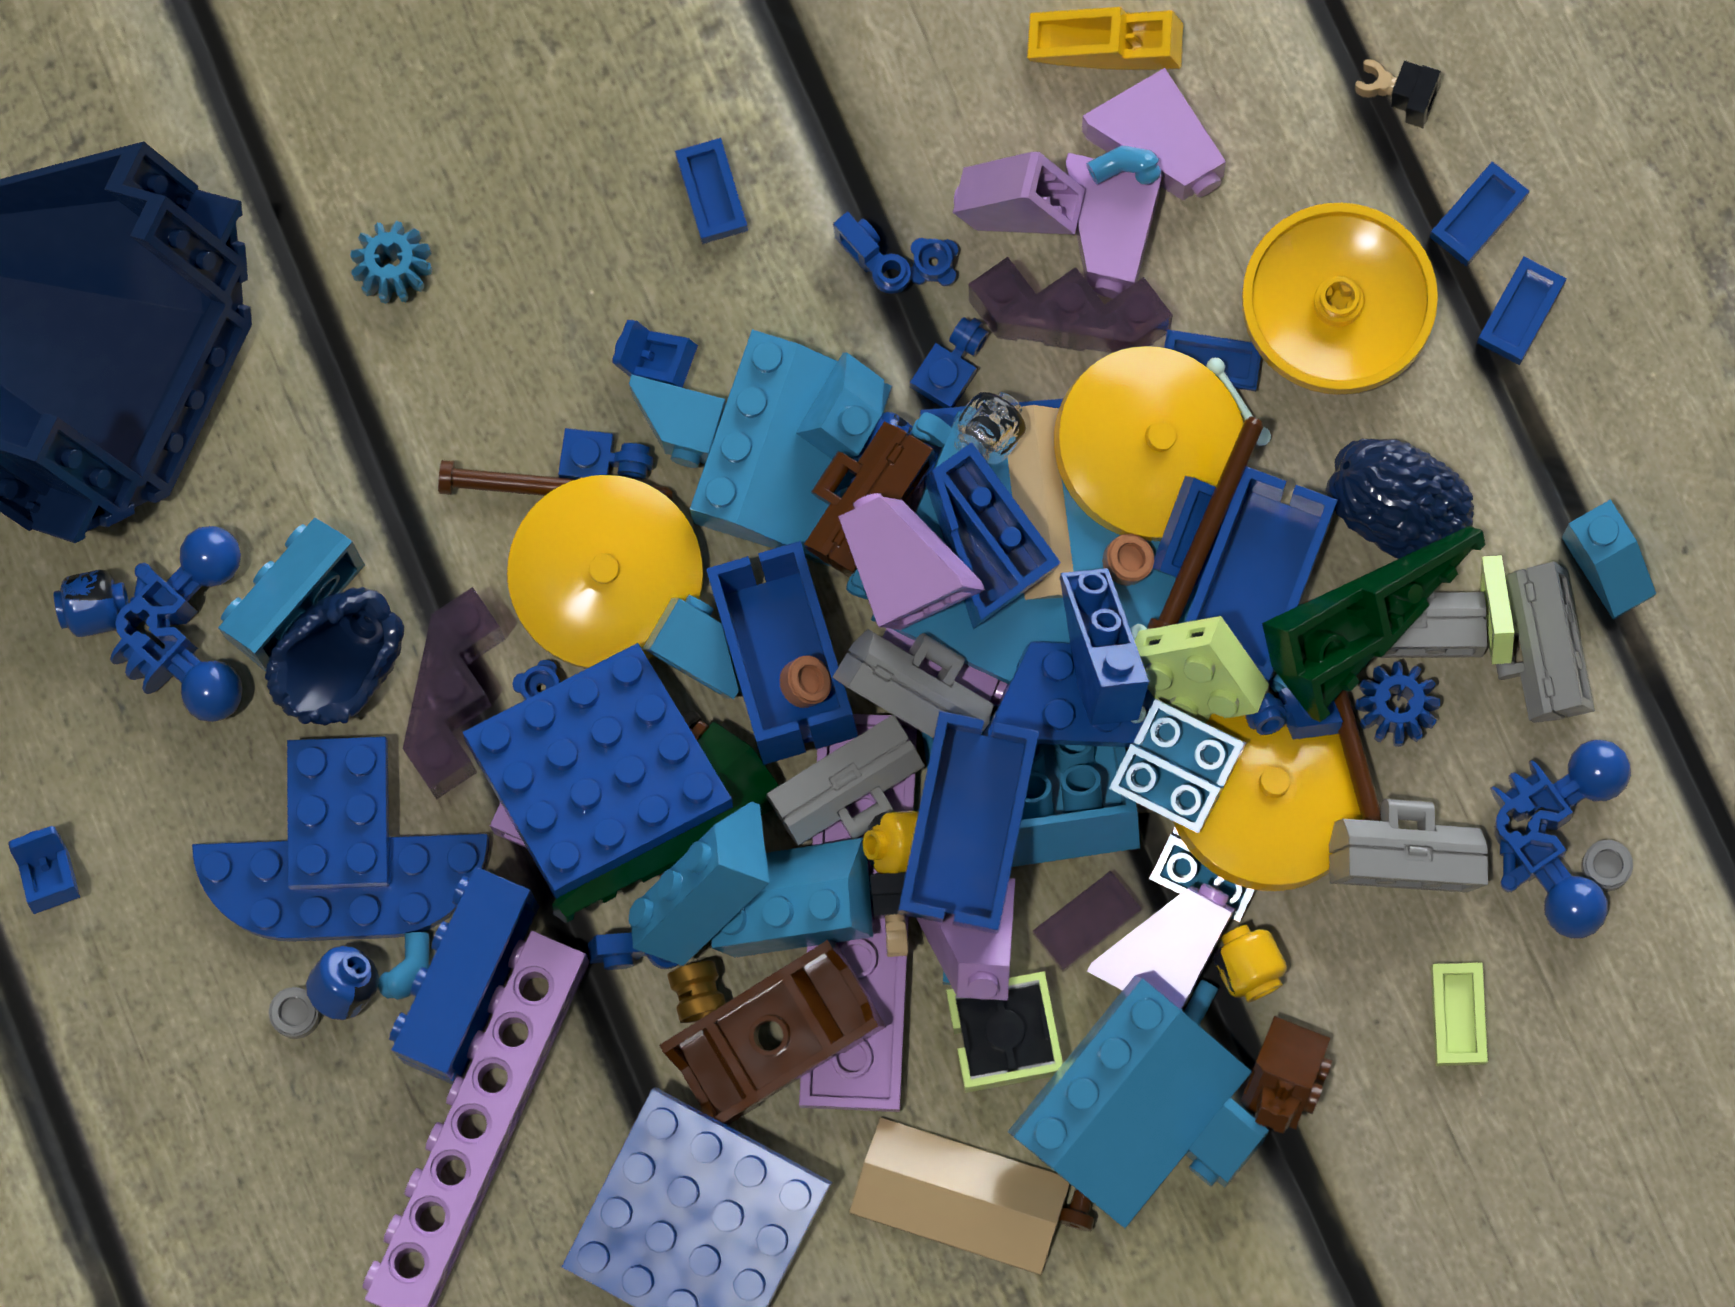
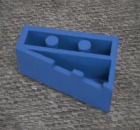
[925,442,1061,629]

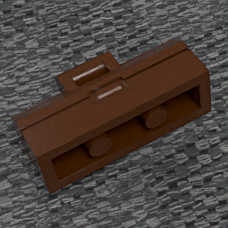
[804,421,936,578]

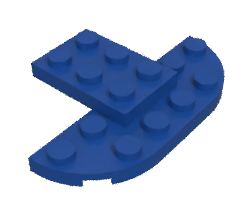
[192,737,489,942]

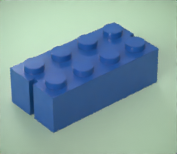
[1185,466,1338,689]
[706,541,858,765]
[898,711,1039,934]
[389,866,540,1084]

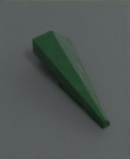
[1262,526,1486,722]
[553,721,779,923]

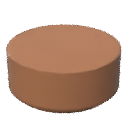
[1102,534,1154,586]
[780,656,832,708]

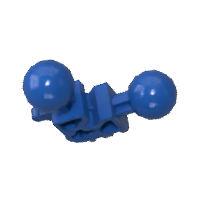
[110,526,243,722]
[1490,740,1631,938]

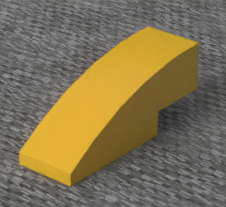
[1027,7,1183,70]

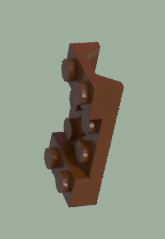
[659,940,886,1126]

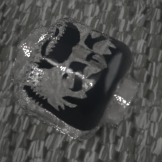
[953,392,1026,465]

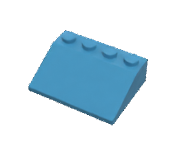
[690,329,892,567]
[921,716,1140,867]
[1008,976,1252,1228]

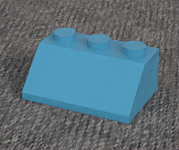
[218,518,365,672]
[629,802,769,966]
[711,838,873,958]

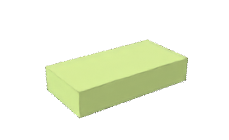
[1479,555,1514,664]
[1431,963,1488,1066]

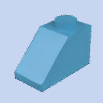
[796,352,884,459]
[629,375,726,468]
[1562,499,1656,620]
[642,595,739,699]
[1186,1098,1269,1188]

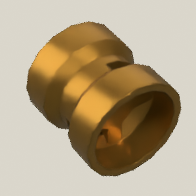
[667,961,726,1023]

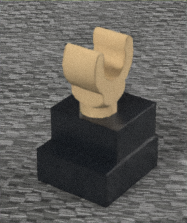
[1355,59,1441,128]
[869,872,912,957]

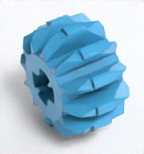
[350,220,432,304]

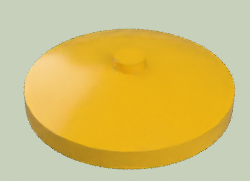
[1242,203,1438,395]
[1054,346,1243,541]
[507,475,703,669]
[1173,714,1362,891]

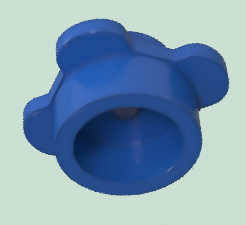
[910,238,958,286]
[512,660,561,700]

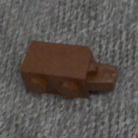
[1241,1016,1333,1133]

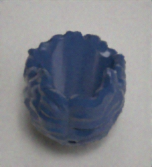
[1325,438,1474,559]
[265,587,404,726]

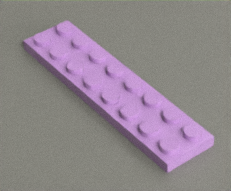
[799,714,918,1112]

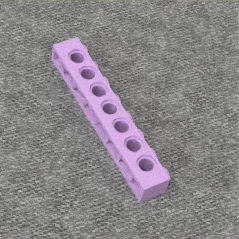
[363,931,590,1307]

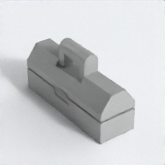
[1496,562,1595,723]
[1373,591,1487,658]
[832,629,993,738]
[766,715,925,846]
[1329,799,1488,893]

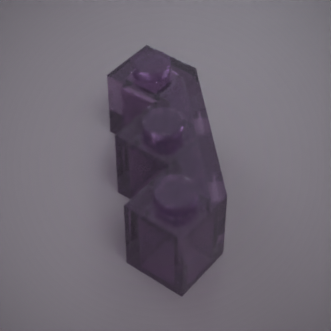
[968,257,1173,353]
[403,587,506,800]

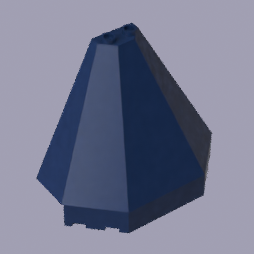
[0,141,252,543]

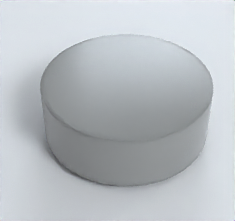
[1581,840,1633,892]
[269,987,321,1039]

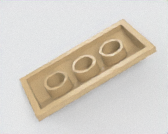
[977,405,1074,600]
[849,1117,1070,1275]

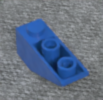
[1060,568,1149,725]

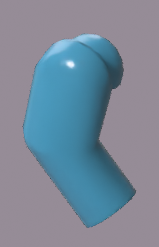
[1086,146,1161,185]
[378,932,430,1000]

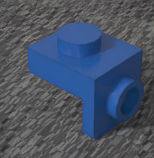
[612,320,698,388]
[8,826,80,914]

